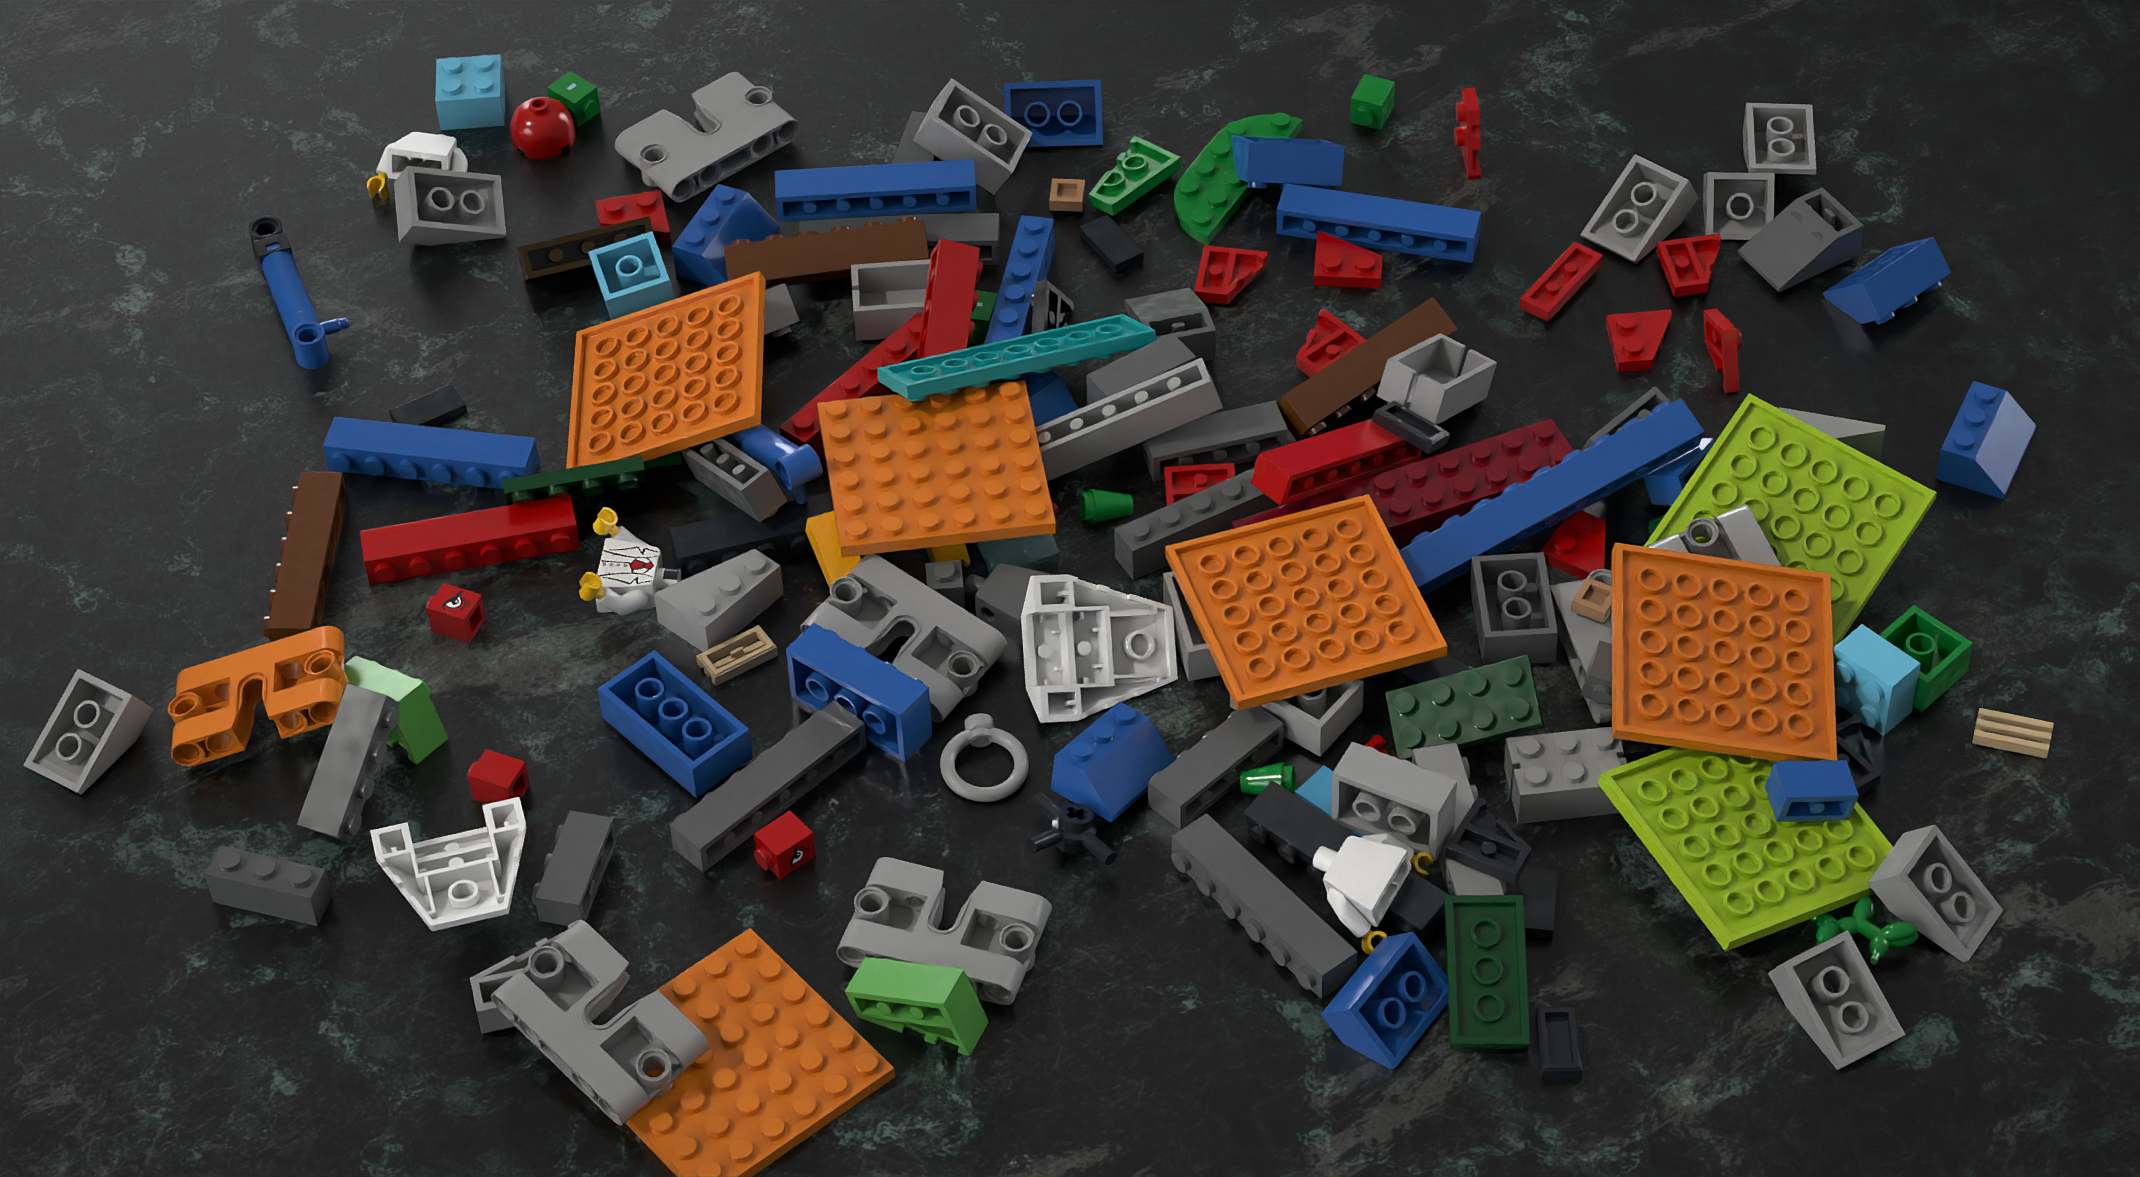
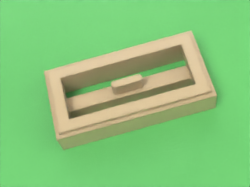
[696,625,778,686]
[1972,708,2054,759]

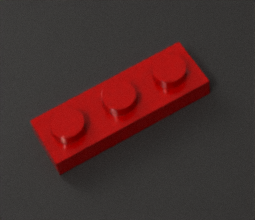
[1519,242,1603,322]

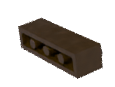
[516,216,655,280]

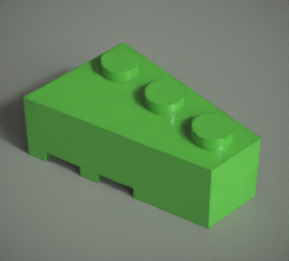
[343,656,448,764]
[845,957,989,1056]

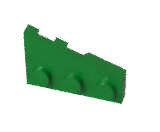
[1089,136,1182,216]

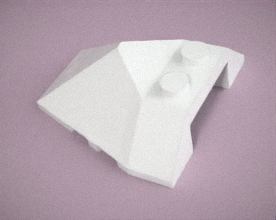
[1021,574,1178,723]
[370,797,527,931]

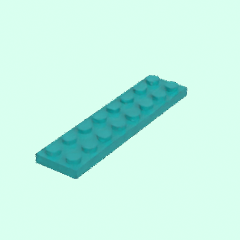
[877,314,1156,401]

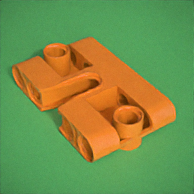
[168,626,350,767]

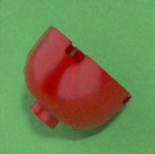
[510,97,576,159]

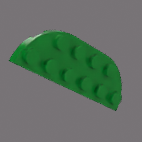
[1174,112,1302,246]

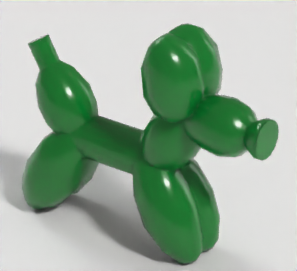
[1810,896,1918,964]

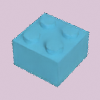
[435,55,505,130]
[588,231,675,320]
[1833,624,1921,736]

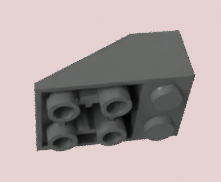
[1738,187,1864,292]
[1124,288,1216,362]

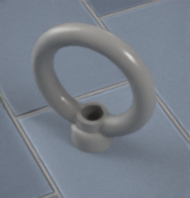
[940,713,1029,802]

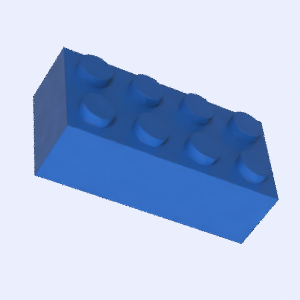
[786,623,933,763]
[598,650,753,798]

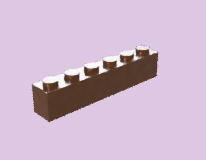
[724,217,930,289]
[1277,297,1457,441]
[263,472,348,642]

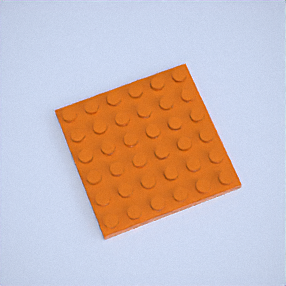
[566,271,766,469]
[817,380,1056,557]
[1165,494,1448,711]
[1612,543,1837,762]
[607,928,895,1177]

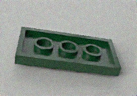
[502,456,645,506]
[1385,655,1545,762]
[1444,895,1530,1049]

